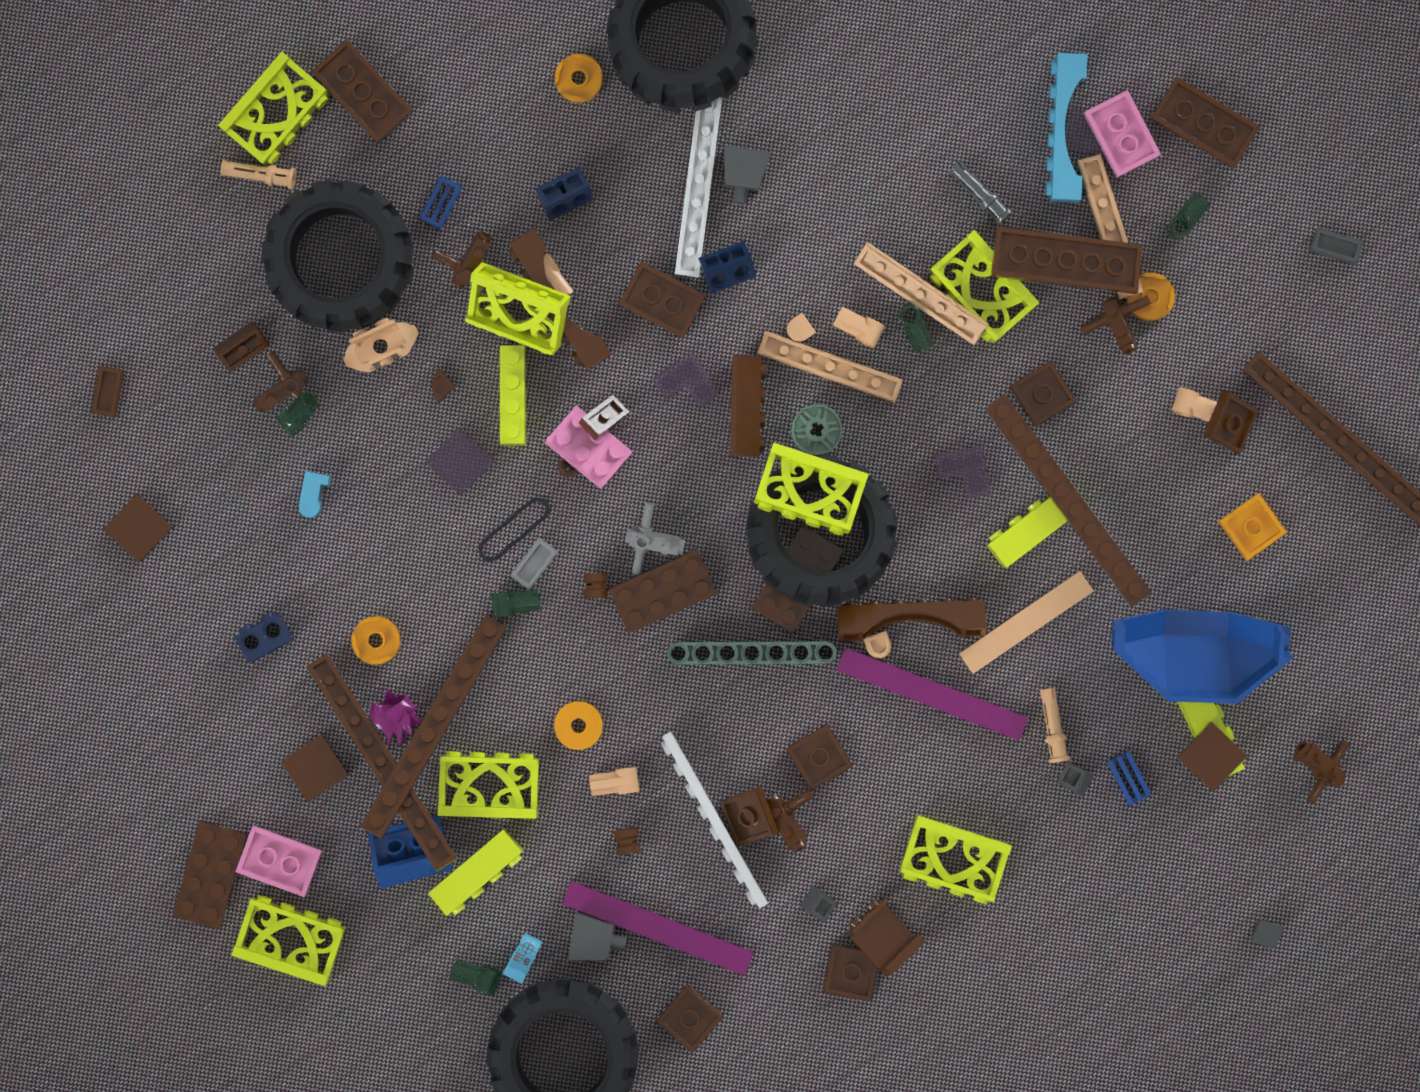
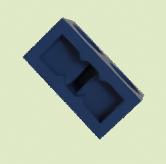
[535,167,593,221]
[698,241,757,294]
[234,612,295,663]

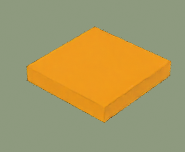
[1218,493,1287,561]

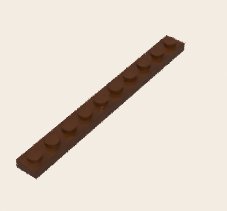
[1242,351,1420,526]
[985,394,1152,607]
[360,615,507,839]
[306,653,458,872]

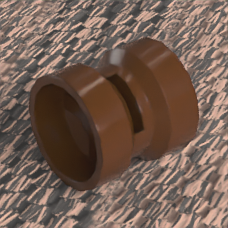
[583,573,608,598]
[613,827,641,855]

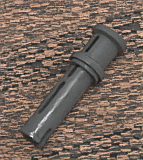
[949,161,1013,226]

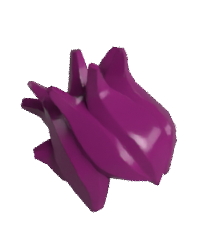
[369,689,422,746]

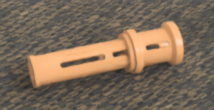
[220,160,297,190]
[1040,688,1071,763]

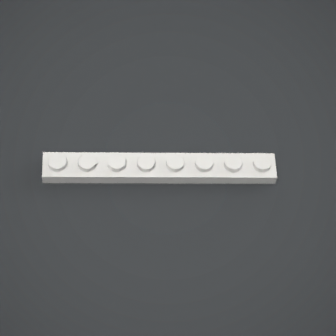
[675,97,722,278]
[661,731,768,908]

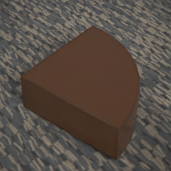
[432,368,456,403]

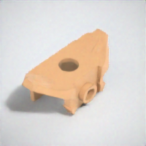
[343,318,419,372]

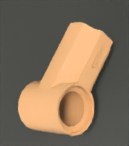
[544,253,574,296]
[833,306,885,349]
[1171,387,1217,422]
[589,767,640,796]

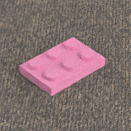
[1083,90,1161,178]
[545,405,633,489]
[236,825,323,897]

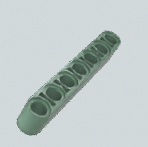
[667,641,837,664]

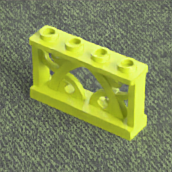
[218,52,329,167]
[929,230,1039,344]
[465,262,571,355]
[754,443,869,536]
[438,751,539,819]
[899,815,1012,905]
[231,895,346,986]

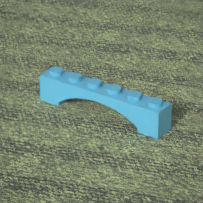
[1045,53,1088,204]

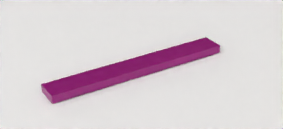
[836,648,1028,741]
[562,881,754,976]

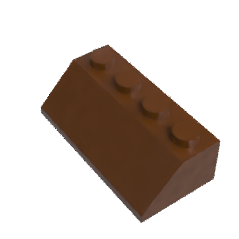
[730,355,766,457]

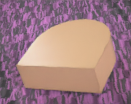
[787,313,816,342]
[864,631,891,658]

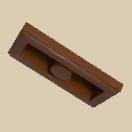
[214,321,270,372]

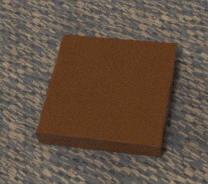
[1009,360,1077,427]
[1203,391,1259,455]
[103,494,173,563]
[1177,722,1247,792]
[786,723,853,791]
[281,734,349,802]
[719,787,779,847]
[823,943,878,1002]
[655,983,724,1054]

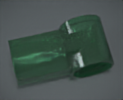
[1166,192,1211,240]
[899,304,934,353]
[275,391,319,437]
[491,589,541,618]
[450,958,503,996]

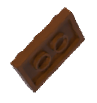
[618,262,706,339]

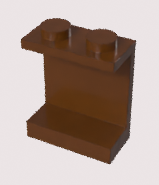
[846,898,926,977]

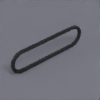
[478,498,549,561]

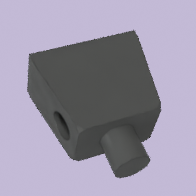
[724,145,771,205]
[568,911,627,961]

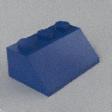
[368,815,452,889]

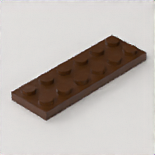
[991,227,1143,294]

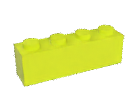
[500,345,526,446]
[987,494,1067,568]
[1178,702,1245,776]
[428,828,524,916]

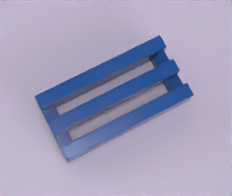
[419,176,463,231]
[1107,751,1151,806]

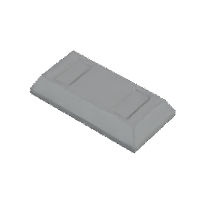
[510,537,559,590]

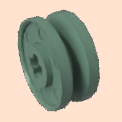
[791,404,843,456]

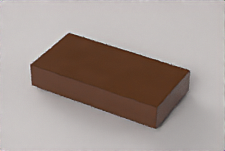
[91,365,125,418]

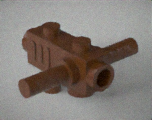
[431,231,492,288]
[1081,295,1151,355]
[252,351,315,416]
[1293,740,1350,804]
[767,790,813,853]

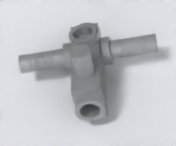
[625,502,685,575]

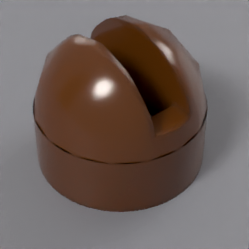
[558,458,577,477]

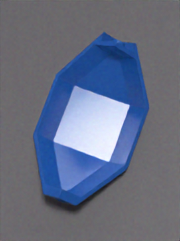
[1111,609,1293,704]

